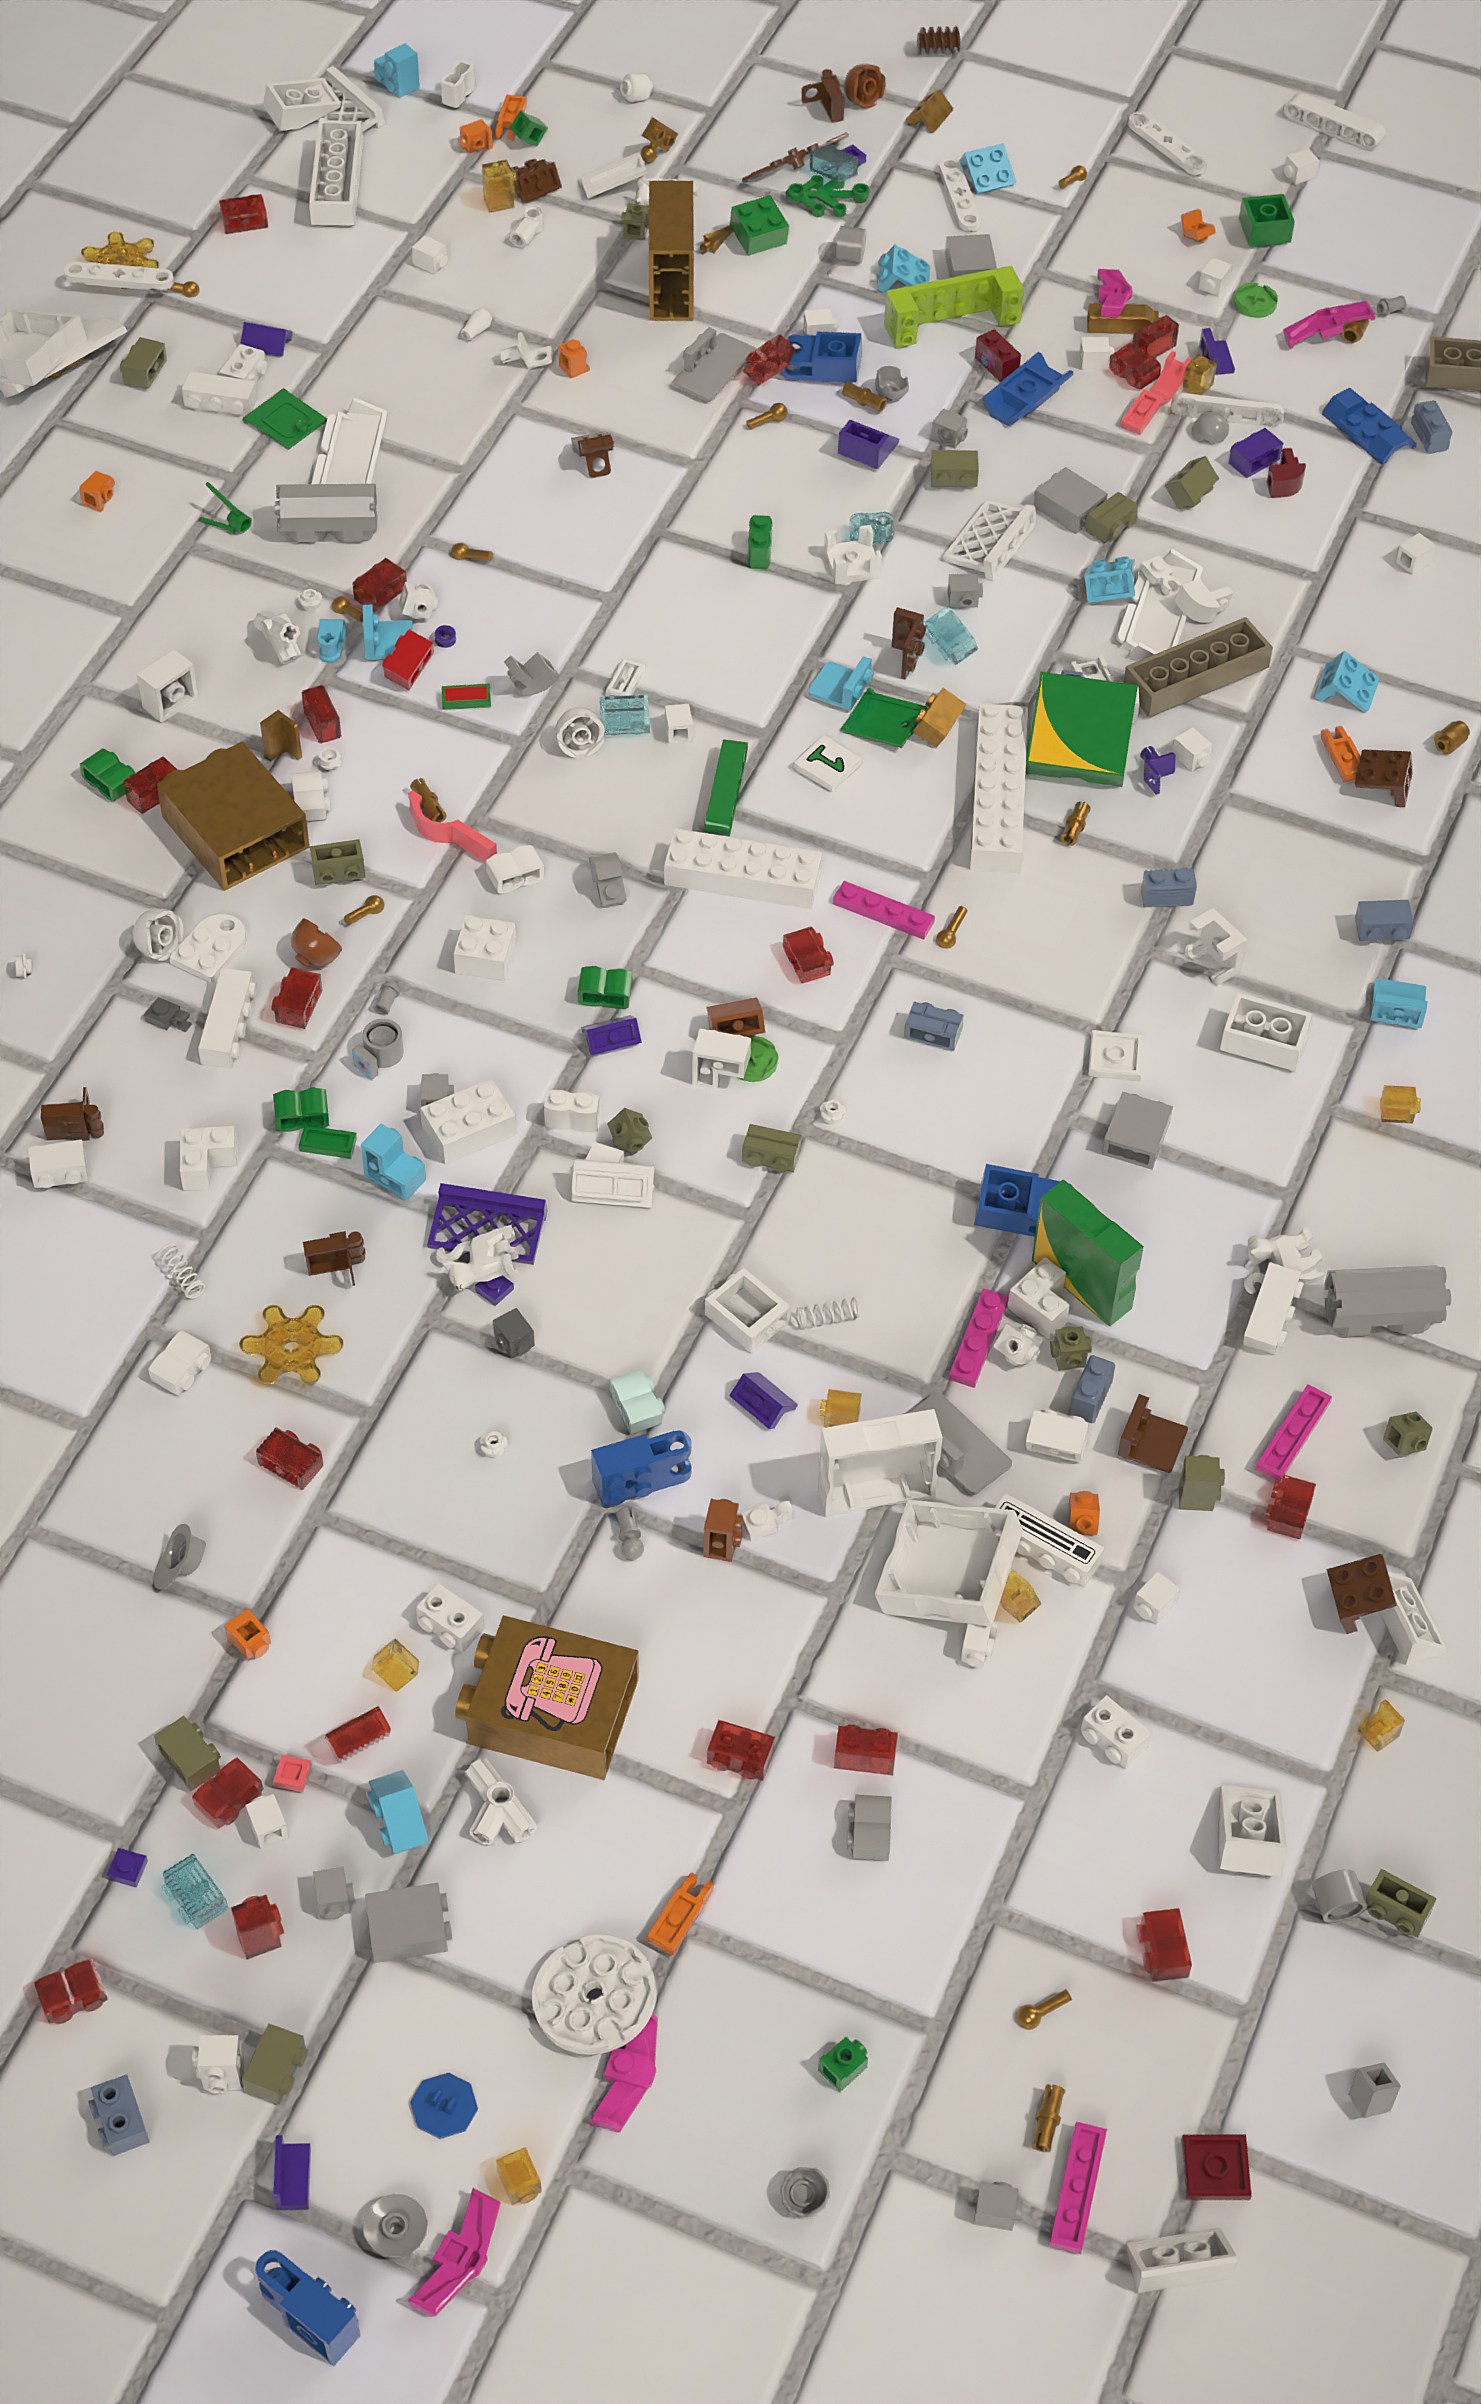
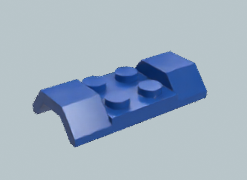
[982,352,1074,426]
[1322,387,1417,465]

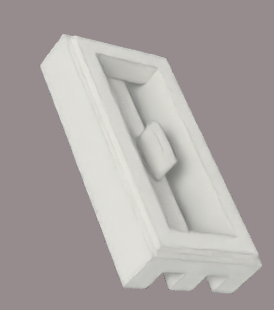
[605,658,645,703]

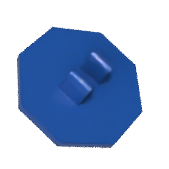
[410,2073,478,2139]

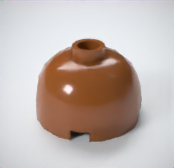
[844,63,886,108]
[291,918,342,967]

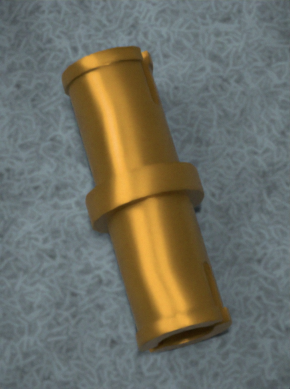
[842,381,887,412]
[410,778,447,823]
[1061,801,1091,846]
[1031,2084,1065,2152]

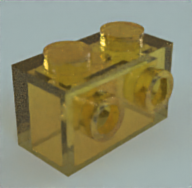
[482,159,517,213]

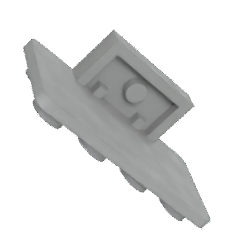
[673,327,756,401]
[908,1392,1012,1495]

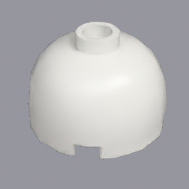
[555,707,605,758]
[133,909,184,961]

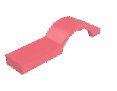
[1121,351,1192,435]
[408,790,497,863]

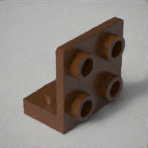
[500,159,562,202]
[892,607,926,680]
[1355,749,1413,807]
[1118,1394,1188,1473]
[1326,1554,1397,1634]

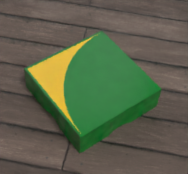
[1025,672,1138,787]
[1032,1179,1144,1327]

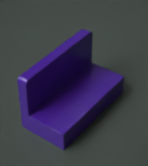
[240,322,293,357]
[1199,328,1235,376]
[581,1015,642,1055]
[729,1372,798,1429]
[273,2135,311,2211]

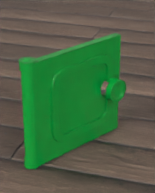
[242,388,327,450]
[841,688,927,748]

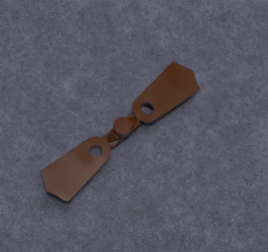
[742,132,849,183]

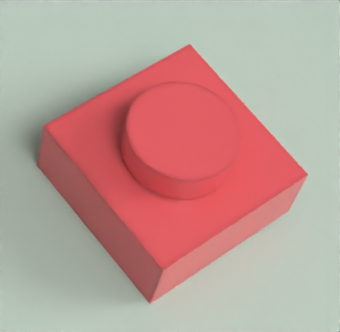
[273,1755,311,1792]

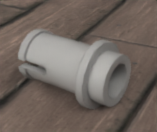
[1377,295,1407,316]
[373,981,400,1015]

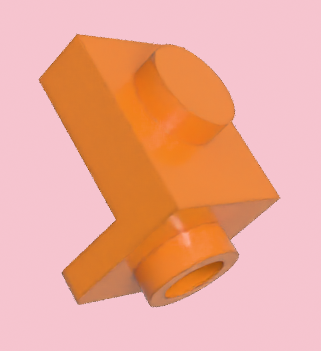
[1181,209,1216,242]
[1069,1491,1100,1535]

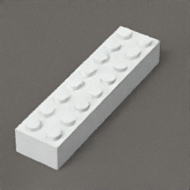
[970,703,1028,873]

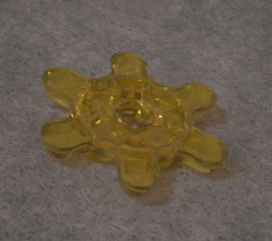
[81,232,159,289]
[239,1305,344,1385]

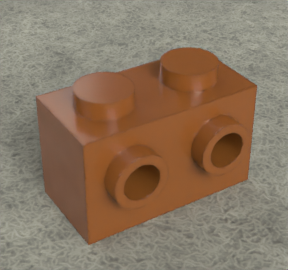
[706,997,766,1037]
[703,1499,743,1562]

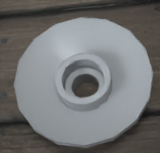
[363,2194,428,2258]

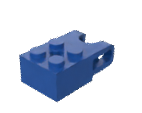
[780,331,862,383]
[974,1164,1073,1237]
[591,1430,692,1507]
[255,2250,360,2366]

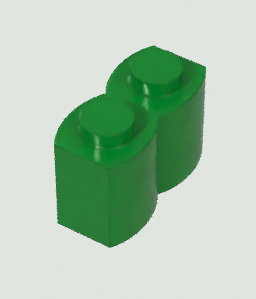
[748,515,772,569]
[80,748,136,802]
[577,966,633,1009]
[273,1087,329,1132]

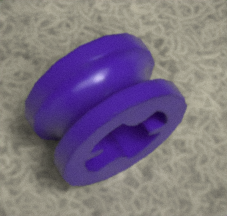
[434,625,456,648]

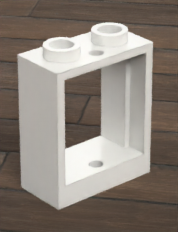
[705,1268,791,1354]

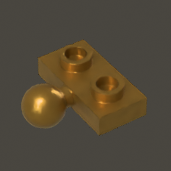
[640,117,678,162]

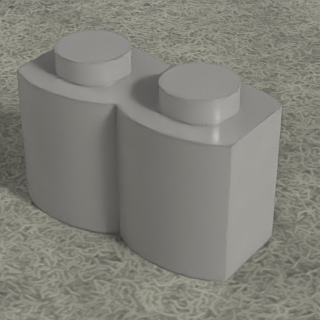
[847,1794,892,1861]

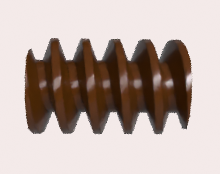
[917,26,960,54]

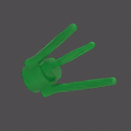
[199,482,252,534]

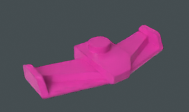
[1097,269,1133,318]
[1283,301,1375,349]
[590,2013,658,2133]
[408,2188,501,2317]

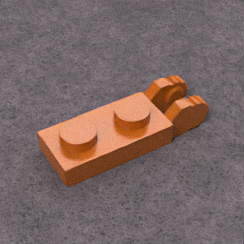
[495,94,527,141]
[1321,726,1361,782]
[646,1872,714,1956]

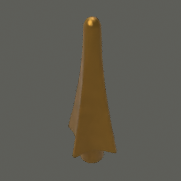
[700,225,733,253]

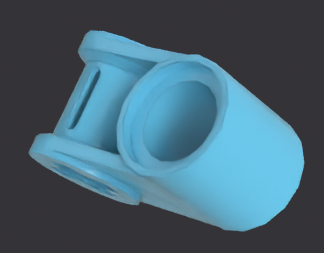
[317,619,346,663]

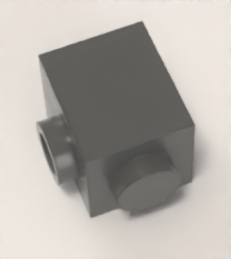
[493,1308,535,1358]

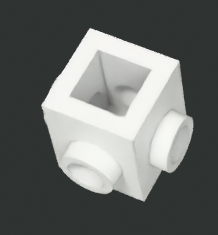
[399,582,438,619]
[993,1322,1043,1366]

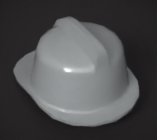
[153,1524,206,1590]

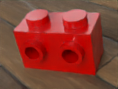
[382,629,434,690]

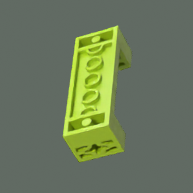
[884,265,1024,348]

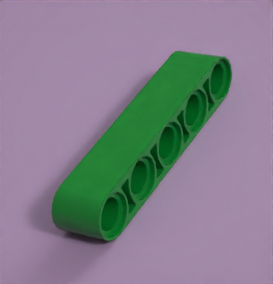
[705,739,748,837]

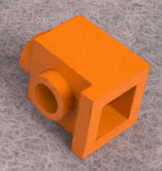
[458,119,493,154]
[558,339,590,379]
[79,471,115,512]
[224,1609,271,1660]

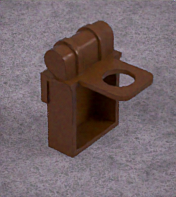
[801,69,844,123]
[571,432,614,478]
[40,1087,104,1141]
[303,1231,366,1286]

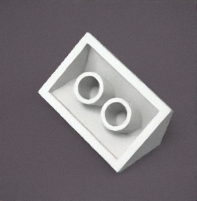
[1379,1571,1448,1665]
[1126,2228,1238,2293]

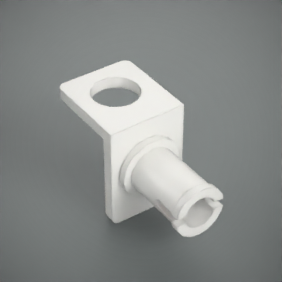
[500,332,552,369]

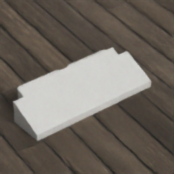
[0,316,127,398]
[311,398,388,484]
[1117,549,1203,661]

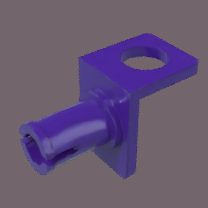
[1140,746,1176,795]

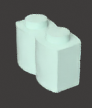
[610,1369,665,1434]

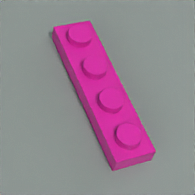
[833,881,935,940]
[949,1288,1009,1388]
[1255,1384,1332,1483]
[1049,2121,1107,2254]

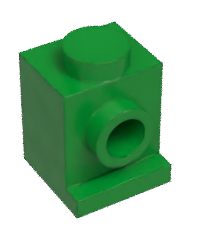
[509,110,548,146]
[818,2037,868,2092]

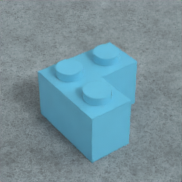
[373,43,420,98]
[361,1123,426,1201]
[366,1770,429,1854]

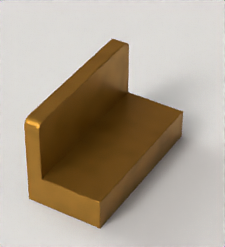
[906,89,953,133]
[260,710,302,761]

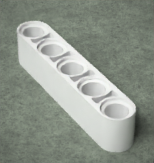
[1284,93,1385,150]

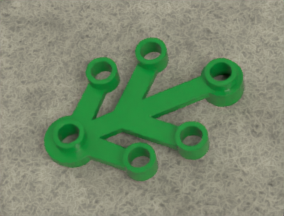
[786,175,869,217]

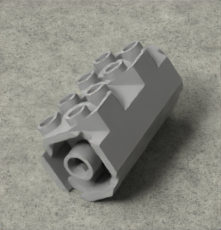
[275,484,377,542]
[1324,1265,1451,1336]

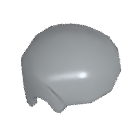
[875,366,909,400]
[1192,411,1229,445]
[780,2167,830,2217]

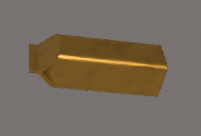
[1087,303,1160,334]

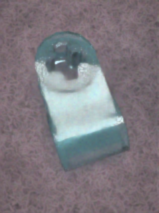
[849,512,894,543]

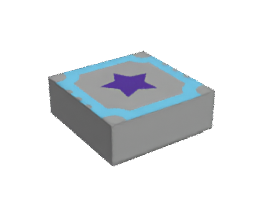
[352,1045,378,1080]

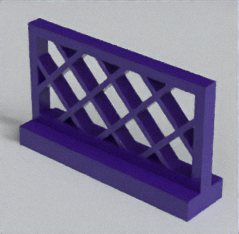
[427,1183,548,1265]

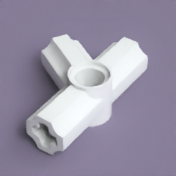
[253,610,301,664]
[465,1758,537,1845]

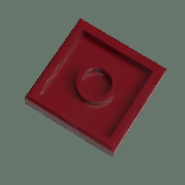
[1181,2134,1252,2200]

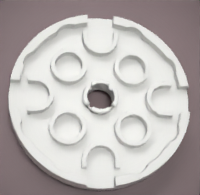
[532,1935,657,2055]

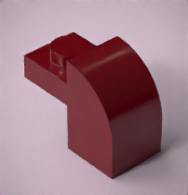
[1266,448,1306,498]

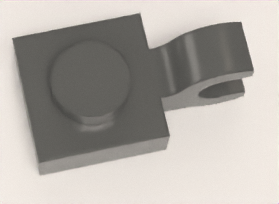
[144,997,192,1032]

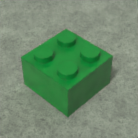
[1239,194,1295,247]
[729,195,789,256]

